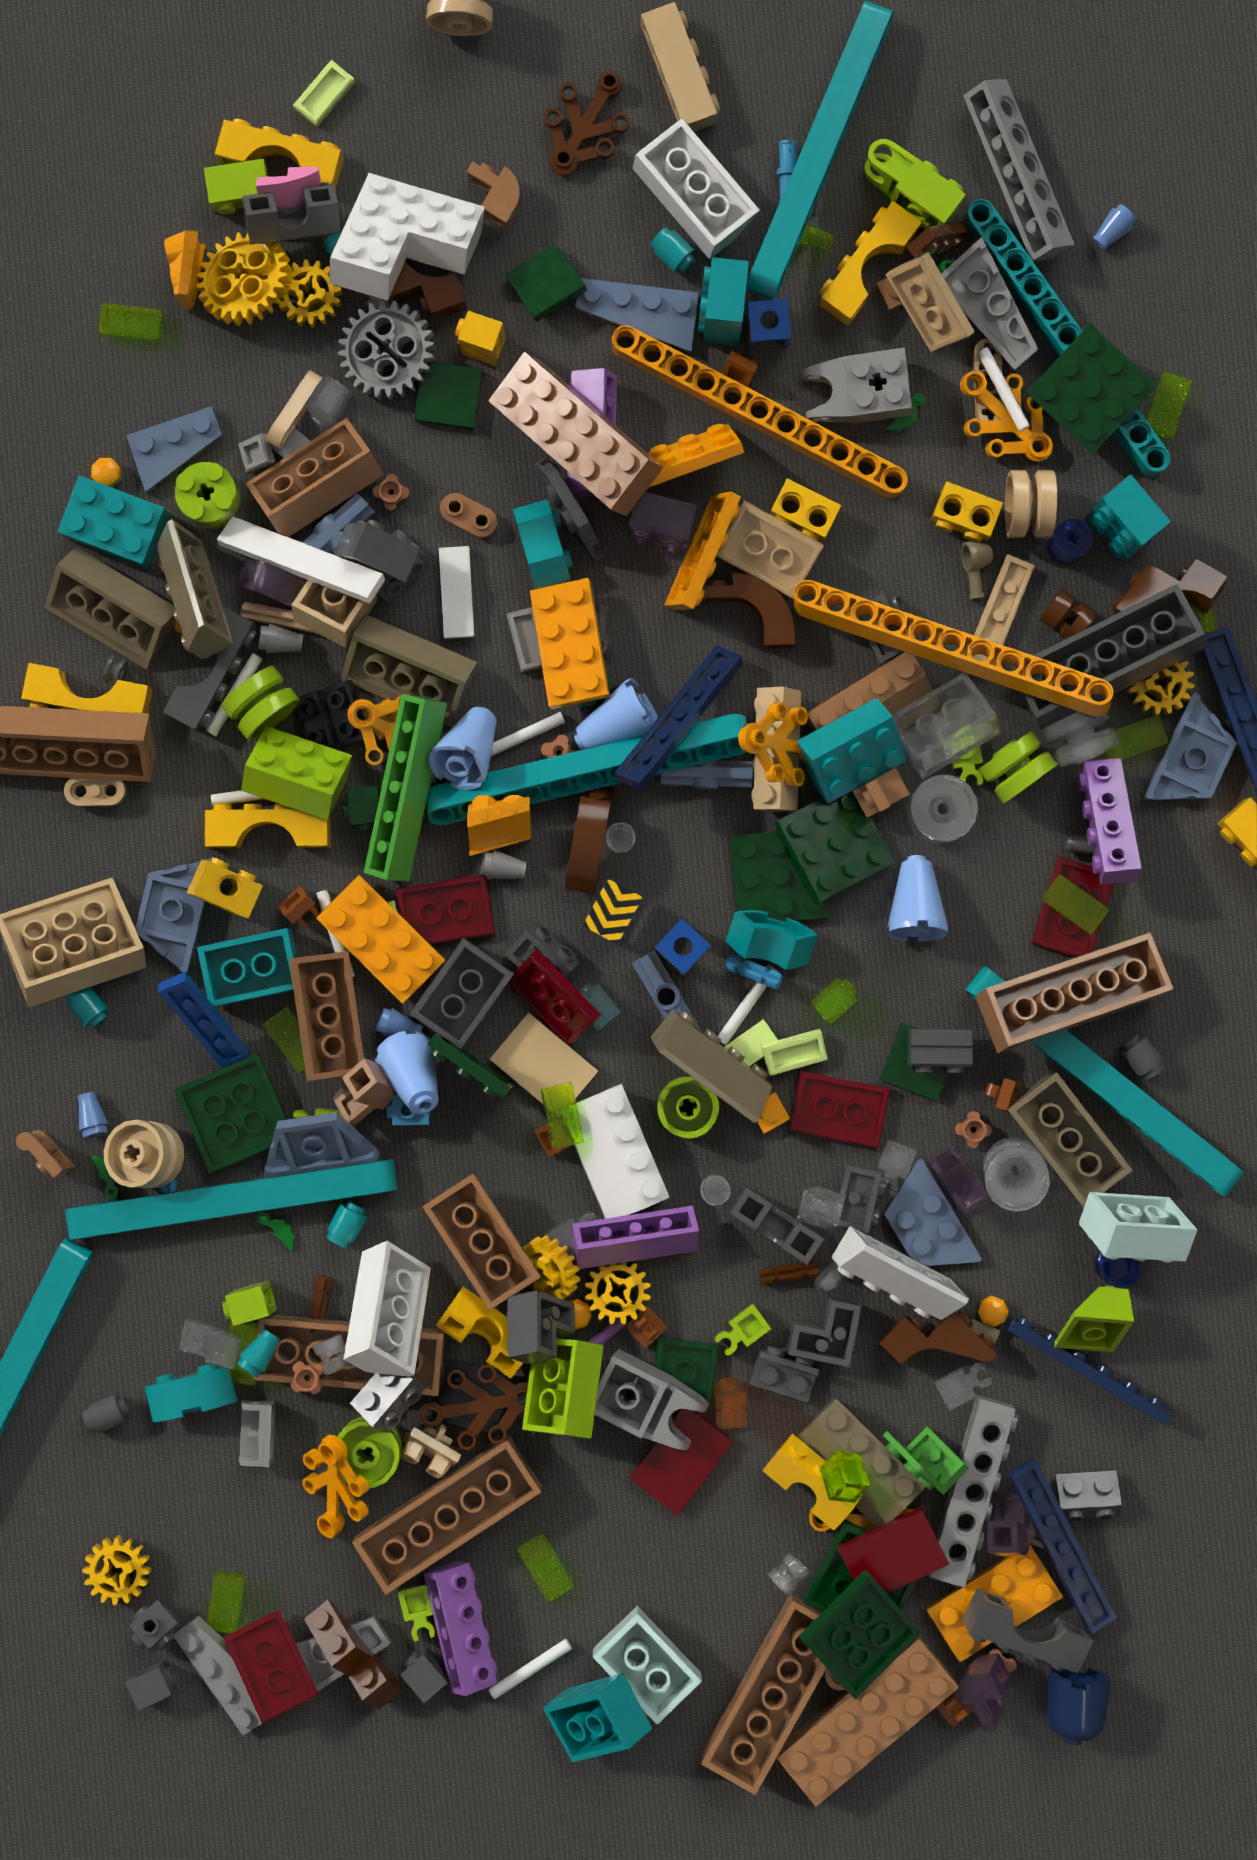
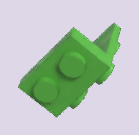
[883,1427,969,1495]

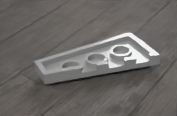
[942,237,1038,371]
[173,1616,262,1735]
[295,1616,391,1692]

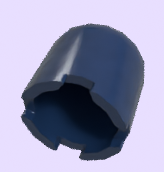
[1046,1667,1111,1745]

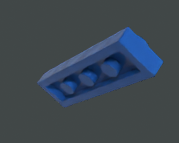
[158,972,249,1068]

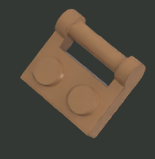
[16,1130,76,1178]

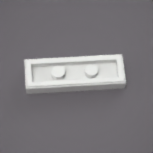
[439,546,475,639]

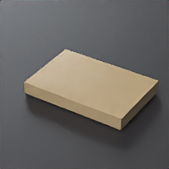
[885,252,975,353]
[716,500,824,599]
[490,1012,598,1118]

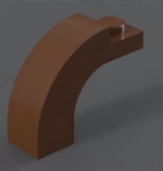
[702,573,795,649]
[565,787,614,895]

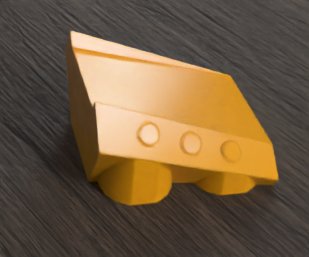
[164,231,206,311]
[467,795,531,856]

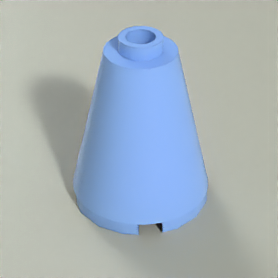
[574,678,658,750]
[428,707,497,790]
[887,855,948,942]
[375,1031,438,1114]

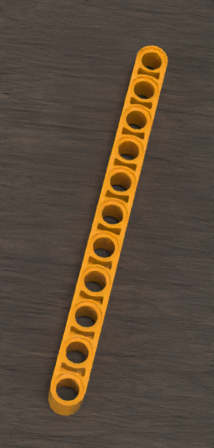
[612,325,908,499]
[793,580,1114,717]

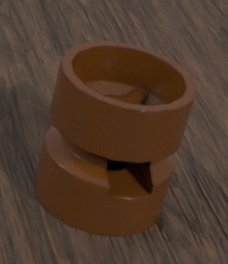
[1039,588,1097,640]

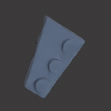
[126,406,223,494]

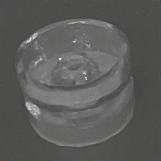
[1042,712,1121,769]
[906,774,978,845]

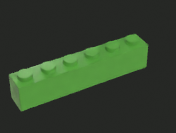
[364,693,447,881]

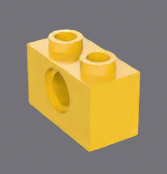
[455,311,506,366]
[187,857,263,919]

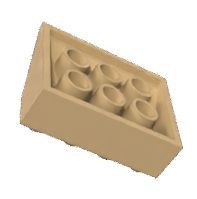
[0,877,146,1007]

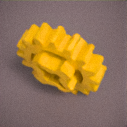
[279,259,343,328]
[1127,661,1194,716]
[523,1235,580,1300]
[585,1262,651,1325]
[82,1535,152,1605]

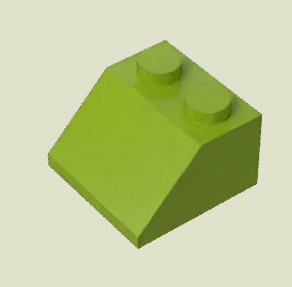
[1054,1286,1134,1352]

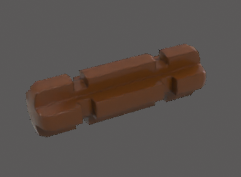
[760,1260,820,1285]
[308,1275,333,1333]

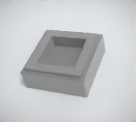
[238,433,275,473]

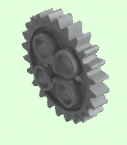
[337,300,436,400]

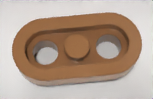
[440,493,498,539]

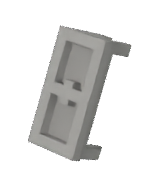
[239,1400,276,1468]

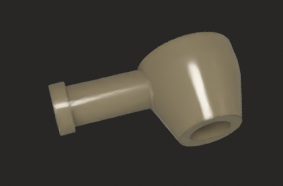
[961,541,993,599]

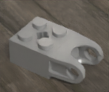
[801,347,913,424]
[595,1349,709,1450]

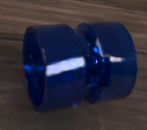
[1047,518,1093,565]
[1094,1250,1141,1288]

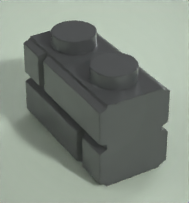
[908,1029,973,1073]

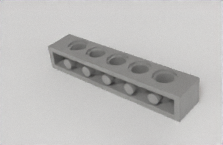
[963,79,1075,262]
[928,1394,1018,1588]

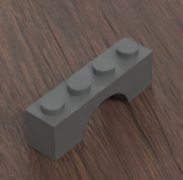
[163,606,258,733]
[962,1588,1094,1673]

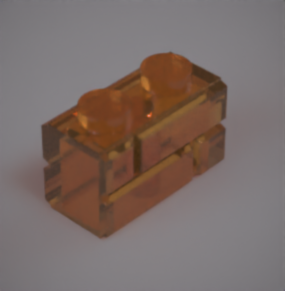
[713,1377,748,1429]

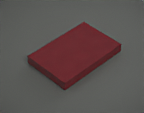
[1031,857,1114,958]
[396,875,495,945]
[507,949,601,1046]
[789,1071,890,1148]
[629,1409,733,1516]
[838,1507,949,1593]
[223,1609,319,1724]

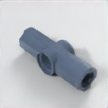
[302,493,376,554]
[661,759,753,790]
[631,950,700,1028]

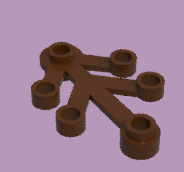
[544,71,629,176]
[419,1363,528,1450]

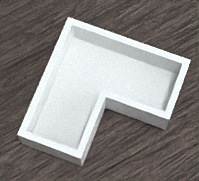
[329,173,485,300]

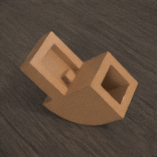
[466,161,521,231]
[853,768,910,817]
[334,1058,394,1126]

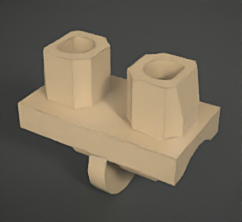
[401,1423,461,1479]

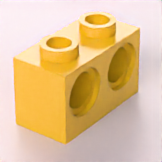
[770,478,841,543]
[930,481,1003,543]

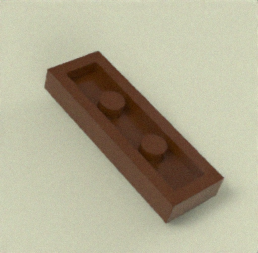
[906,222,969,256]

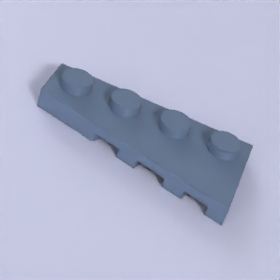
[575,278,699,354]

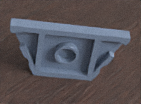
[1143,692,1237,800]
[135,858,211,973]
[264,1112,380,1178]
[883,1158,982,1266]

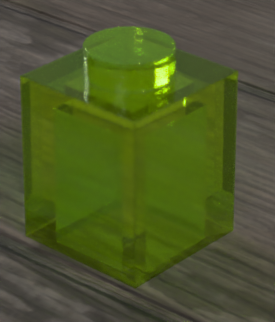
[809,978,858,1025]
[820,1450,870,1503]

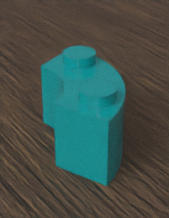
[513,499,573,589]
[725,910,818,970]
[145,1362,237,1423]

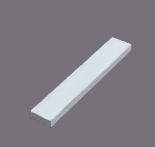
[217,517,385,604]

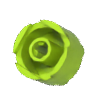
[175,462,241,529]
[657,1076,719,1138]

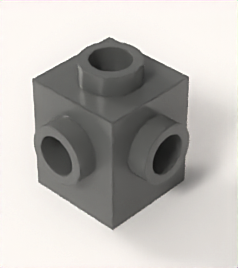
[129,1600,182,1652]

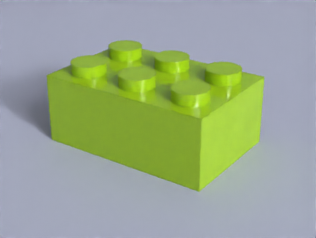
[241,726,352,820]
[522,1339,604,1439]

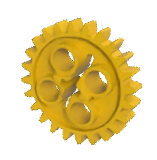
[196,232,293,326]

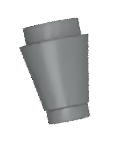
[258,623,303,653]
[480,849,526,879]

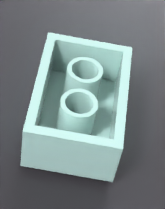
[1079,1192,1197,1263]
[593,1606,702,1725]

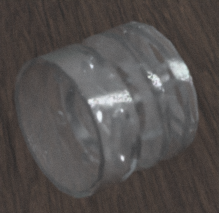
[983,1137,1050,1211]

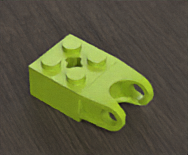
[864,139,966,231]

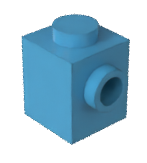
[387,1094,431,1125]

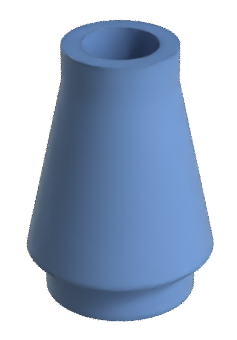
[1092,204,1137,250]
[375,1008,423,1037]
[77,1092,109,1139]

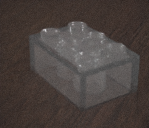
[892,672,1001,780]

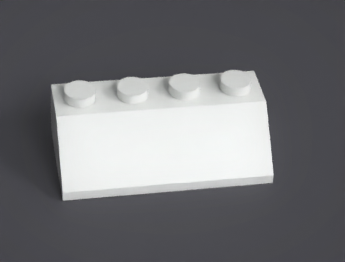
[632,118,760,259]
[560,1084,669,1219]
[832,1226,969,1320]
[344,1241,431,1377]

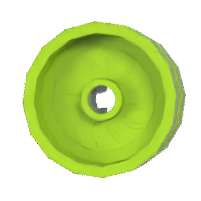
[221,666,301,741]
[978,730,1058,804]
[337,1416,403,1488]

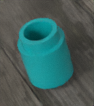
[650,227,695,273]
[64,987,109,1029]
[326,1200,368,1248]

